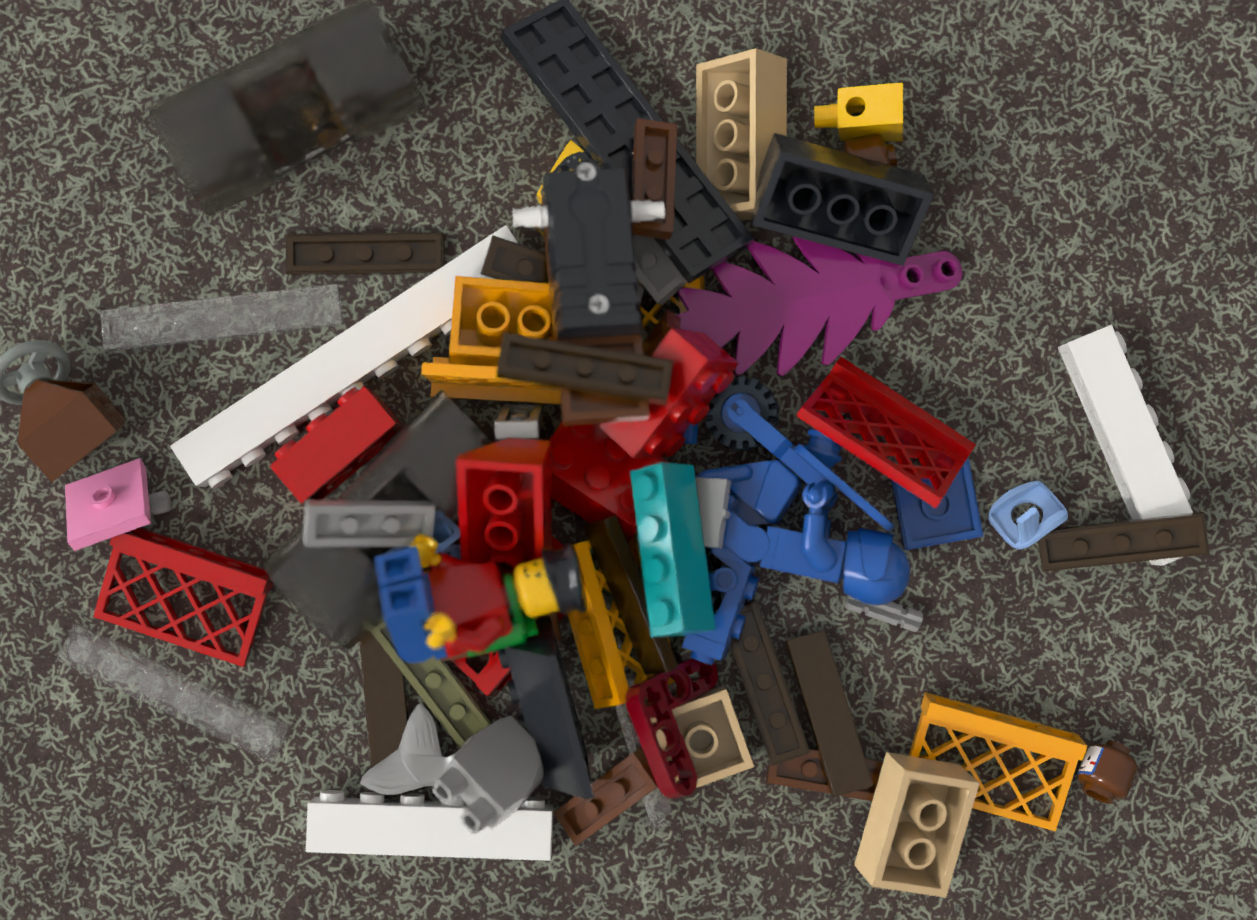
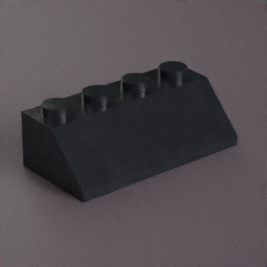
[752,133,934,266]
[498,617,594,799]

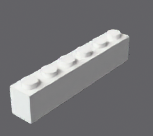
[1058,325,1193,566]
[306,790,554,861]

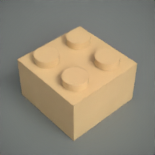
[651,685,754,788]

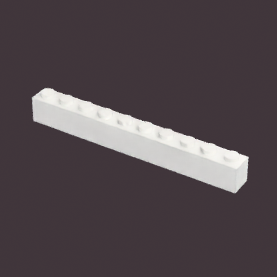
[170,225,518,489]

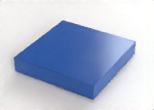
[891,458,983,550]

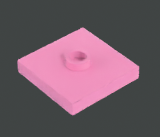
[65,458,151,551]

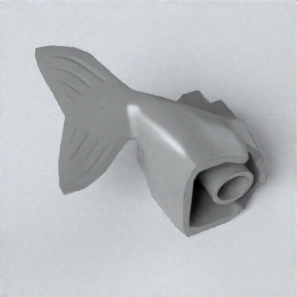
[360,703,543,834]

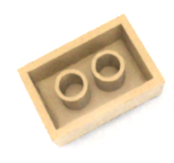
[854,752,979,898]

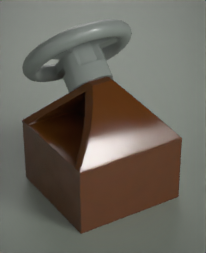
[0,340,127,482]

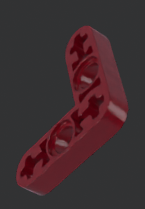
[625,657,718,799]

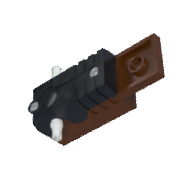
[513,159,665,426]

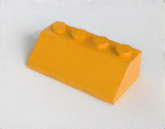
[449,276,553,367]

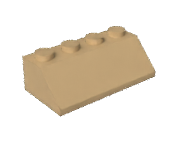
[696,48,787,220]

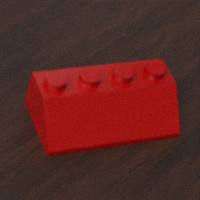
[456,438,552,584]

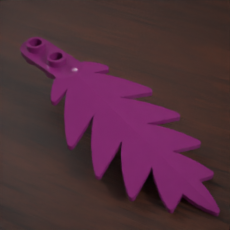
[651,236,962,377]

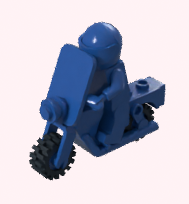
[682,376,910,665]

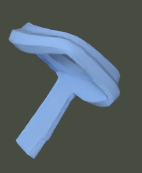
[988,481,1068,549]

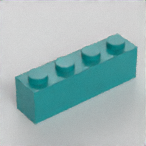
[630,463,715,637]

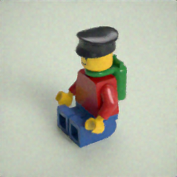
[375,534,587,663]

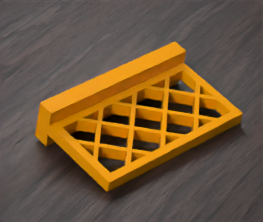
[421,357,561,405]
[557,530,675,709]
[908,692,1087,831]

